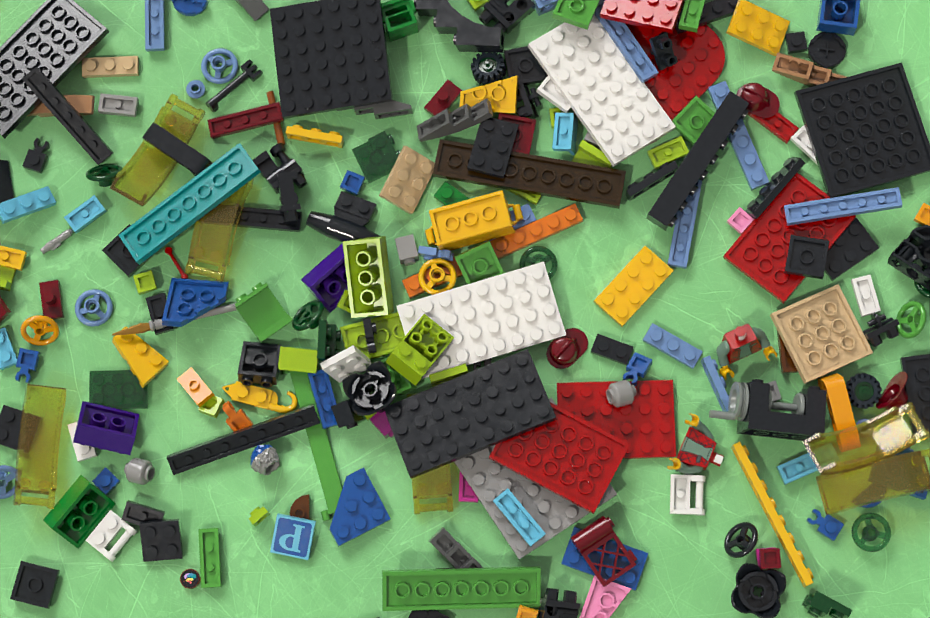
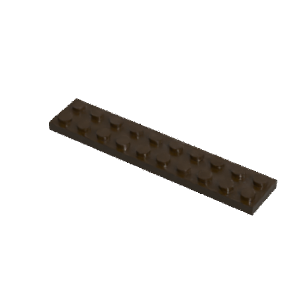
[433,139,626,209]

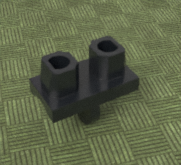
[649,32,678,71]
[517,82,543,119]
[863,312,899,347]

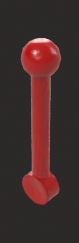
[165,247,188,279]

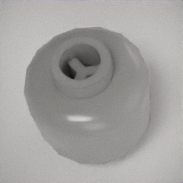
[606,380,637,407]
[124,458,155,485]

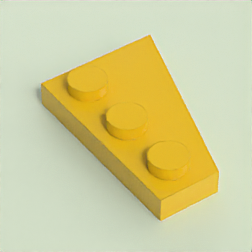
[460,76,518,113]
[112,326,169,388]

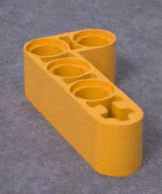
[818,373,861,453]

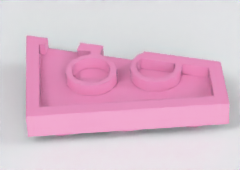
[580,575,631,618]

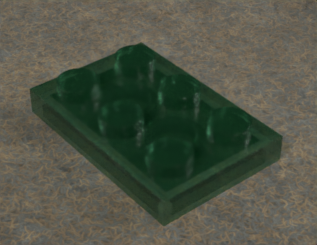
[89,370,148,409]

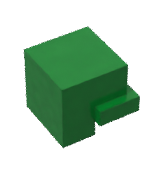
[381,0,419,42]

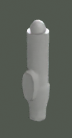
[40,229,73,254]

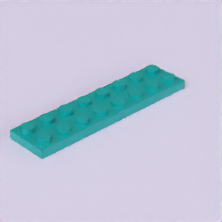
[119,143,261,265]

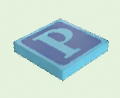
[270,513,316,560]

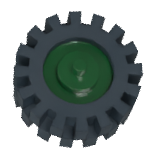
[471,52,506,85]
[846,373,882,409]

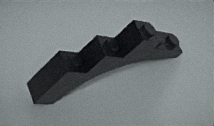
[414,0,505,53]

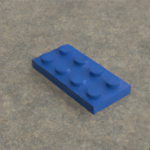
[561,527,648,591]

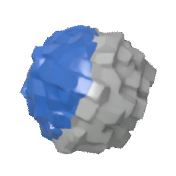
[250,444,280,475]

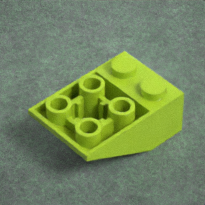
[385,314,454,386]

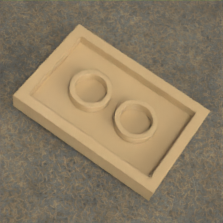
[379,146,435,214]

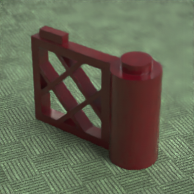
[571,516,637,587]

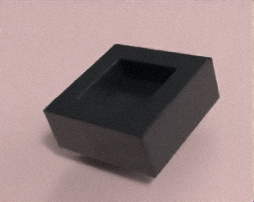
[785,31,808,54]

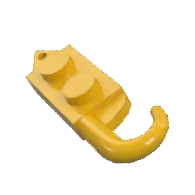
[222,381,298,414]

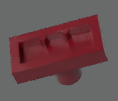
[424,80,462,116]
[39,280,64,320]

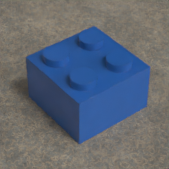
[816,0,860,36]

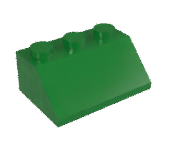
[43,475,116,548]

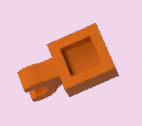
[222,400,253,432]

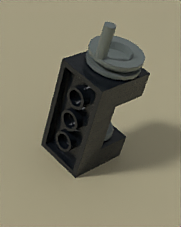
[709,379,827,442]

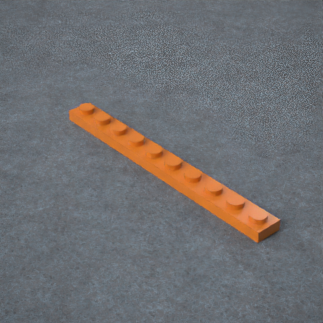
[402,204,583,299]

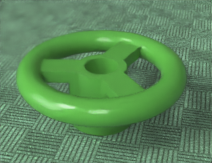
[896,301,926,339]

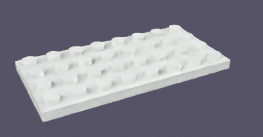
[528,14,676,167]
[396,262,566,379]

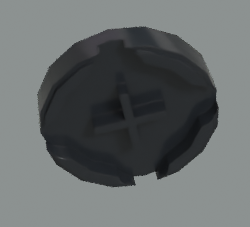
[808,32,846,69]

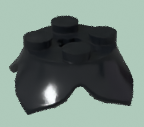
[342,360,397,416]
[731,563,786,618]

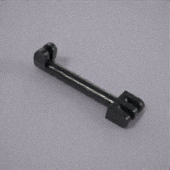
[206,59,263,112]

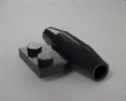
[306,191,380,243]

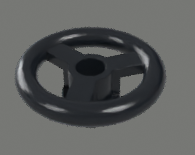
[724,522,758,558]

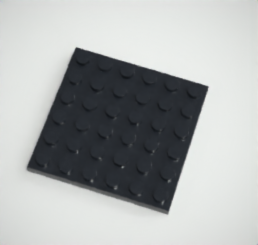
[270,0,393,119]
[794,62,930,198]

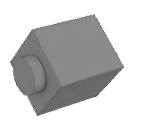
[395,234,419,266]

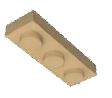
[82,56,139,78]

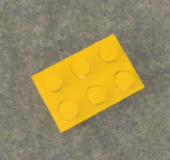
[726,0,790,56]

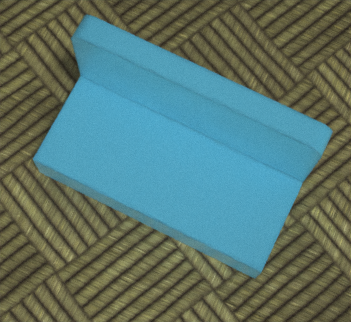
[552,113,578,155]

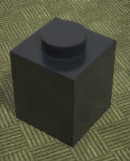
[331,399,364,429]

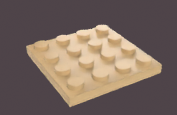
[770,284,873,384]

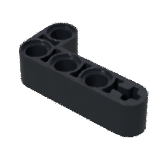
[142,122,212,176]

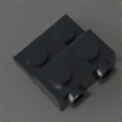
[237,341,282,388]

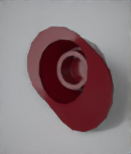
[736,83,780,118]
[546,328,588,369]
[876,371,908,415]

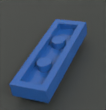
[307,370,338,429]

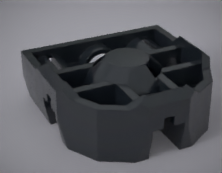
[888,225,930,291]

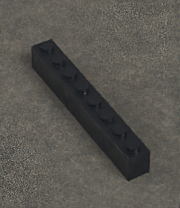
[646,91,750,231]

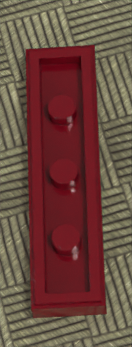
[207,102,284,139]

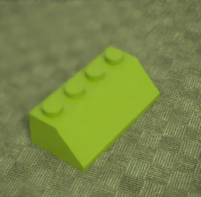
[343,236,394,318]

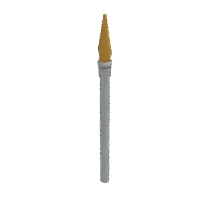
[112,303,237,336]

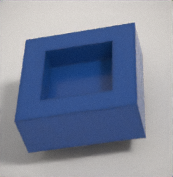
[340,170,365,196]
[92,467,120,495]

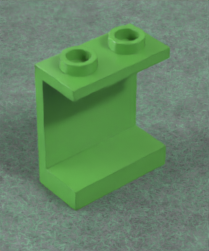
[234,282,293,343]

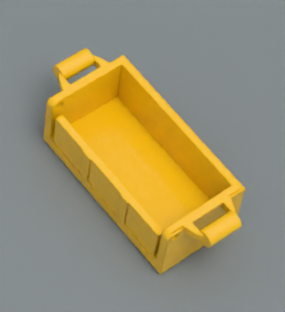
[425,190,523,251]

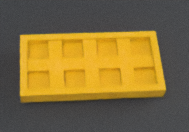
[594,246,674,327]

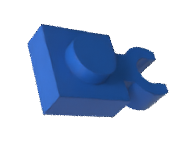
[15,348,40,384]
[623,352,652,386]
[806,509,844,541]

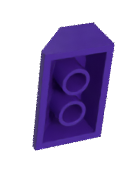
[301,243,348,313]
[73,401,139,455]

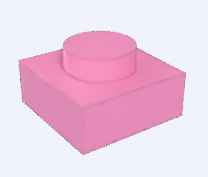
[726,207,754,234]

